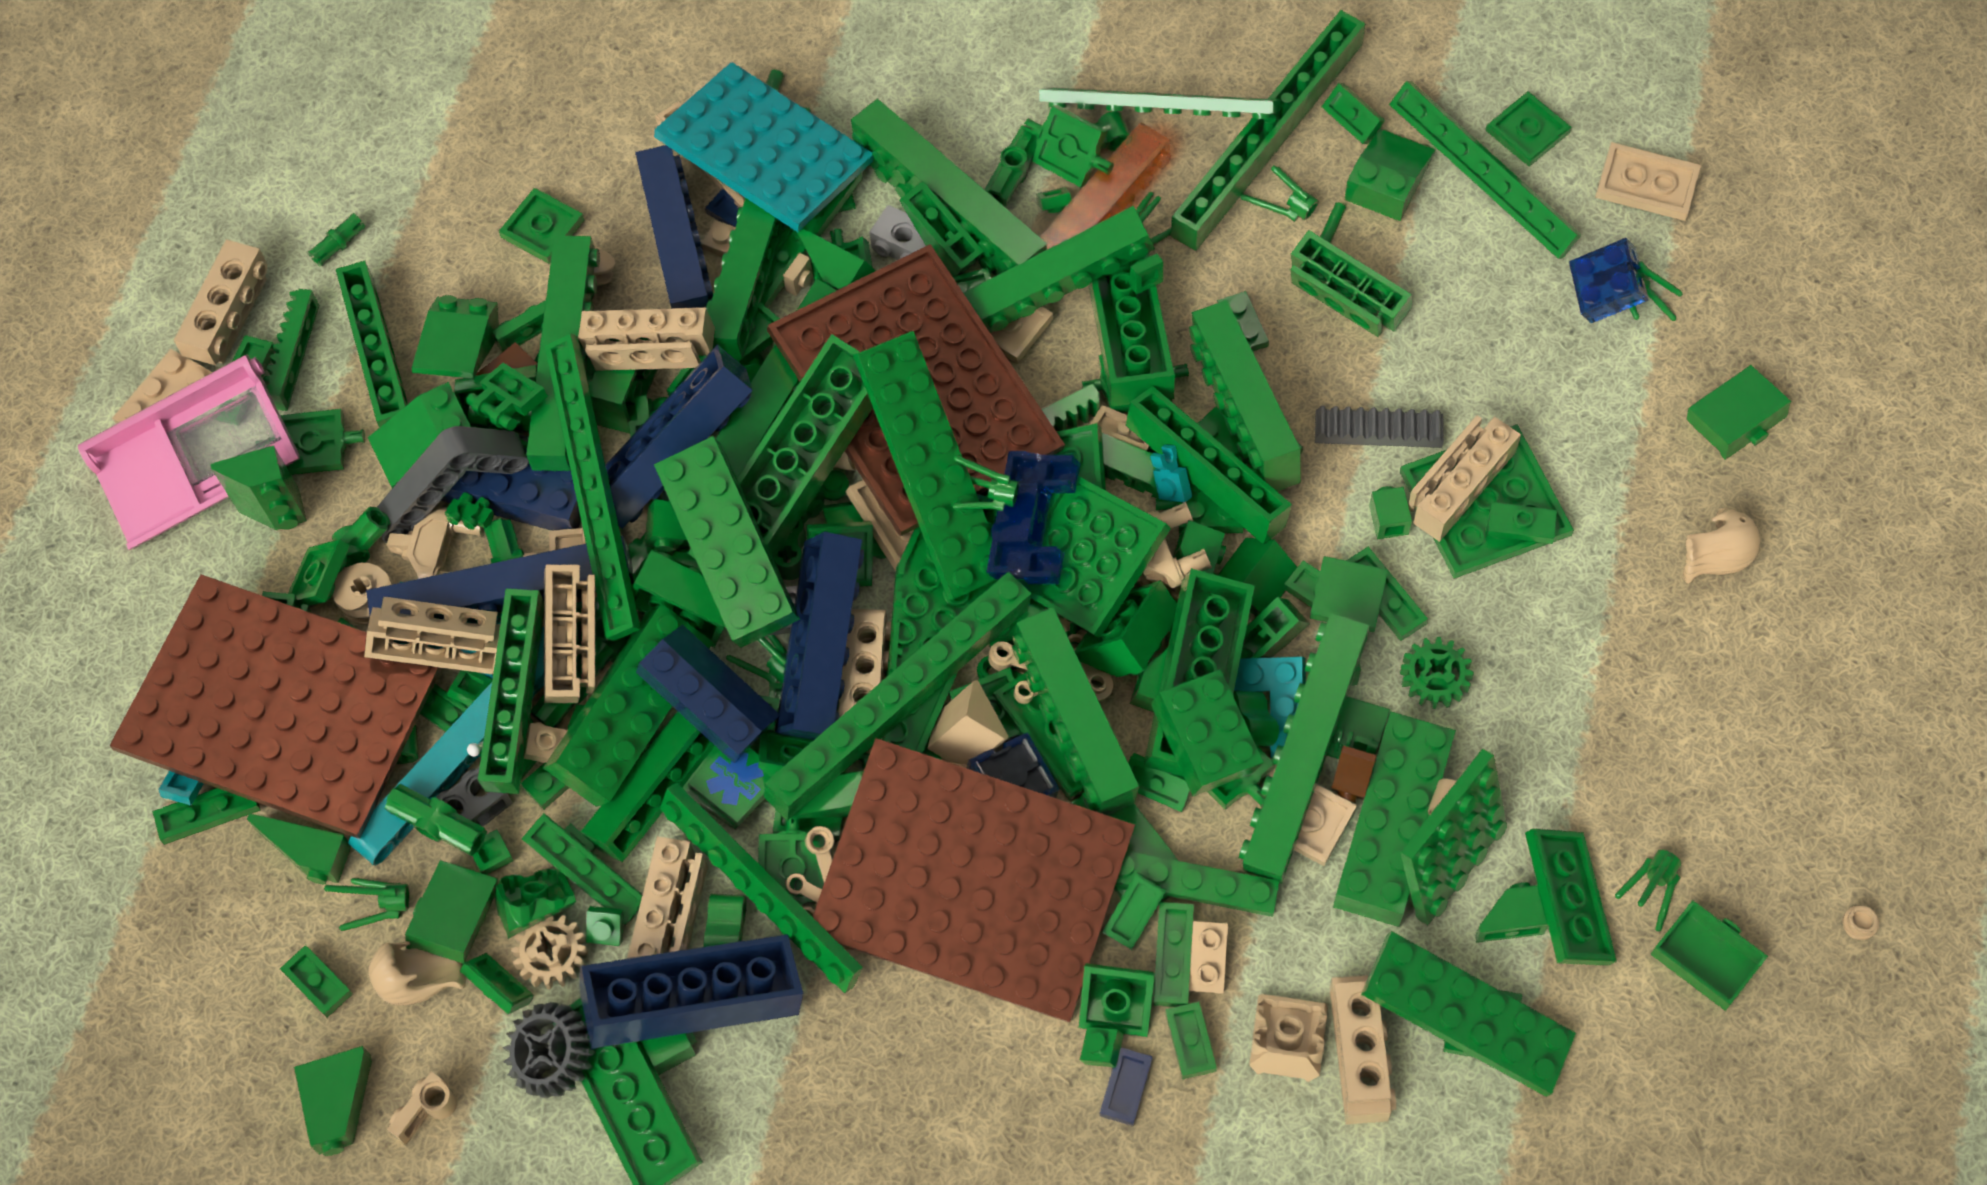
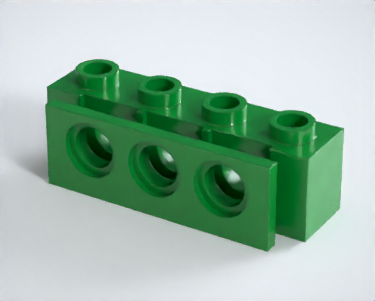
[1290,230,1412,337]

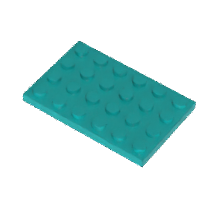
[654,62,873,232]

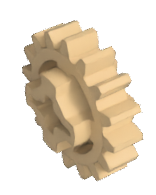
[511,915,588,990]

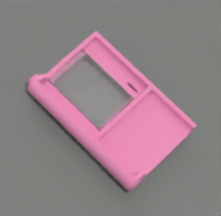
[77,354,300,550]

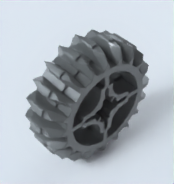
[502,1002,596,1098]

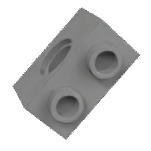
[869,205,926,260]

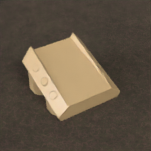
[1250,994,1328,1082]

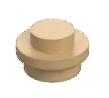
[1842,905,1879,940]

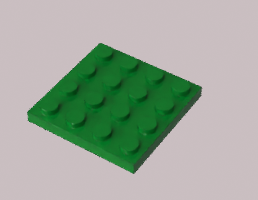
[1400,424,1574,579]
[1005,471,1171,639]
[1400,748,1507,925]

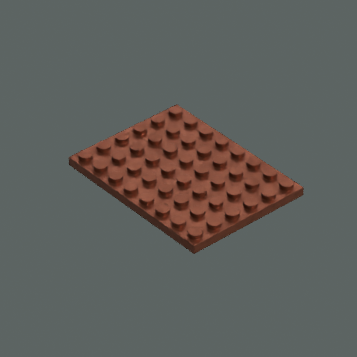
[767,244,1065,537]
[110,574,442,839]
[812,738,1135,1023]

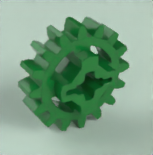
[1400,637,1474,709]

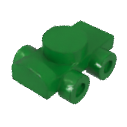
[445,492,494,530]

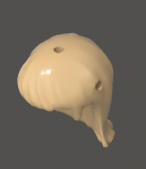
[1682,507,1761,583]
[368,941,467,1006]

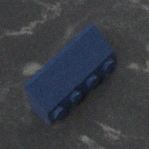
[636,624,780,763]

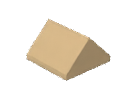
[928,680,1009,766]

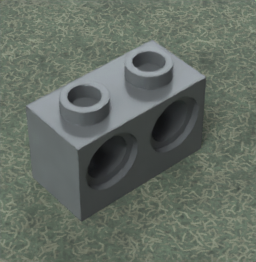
[436,766,513,827]

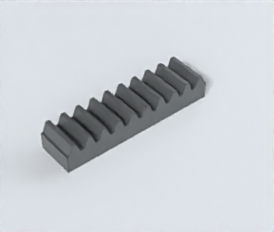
[1315,406,1444,448]

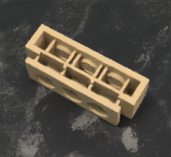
[173,239,267,366]
[578,307,715,371]
[1408,415,1521,542]
[544,565,595,703]
[364,597,500,674]
[838,609,891,740]
[627,836,708,959]
[1329,975,1396,1124]

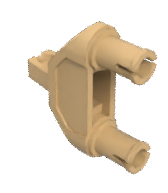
[1143,501,1212,588]
[387,507,485,579]

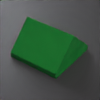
[1218,537,1297,616]
[1078,963,1155,1037]

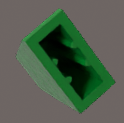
[294,1046,372,1156]

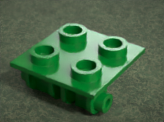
[1327,696,1390,759]

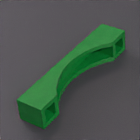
[1130,520,1226,712]

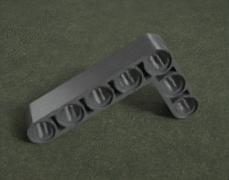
[377,426,529,543]

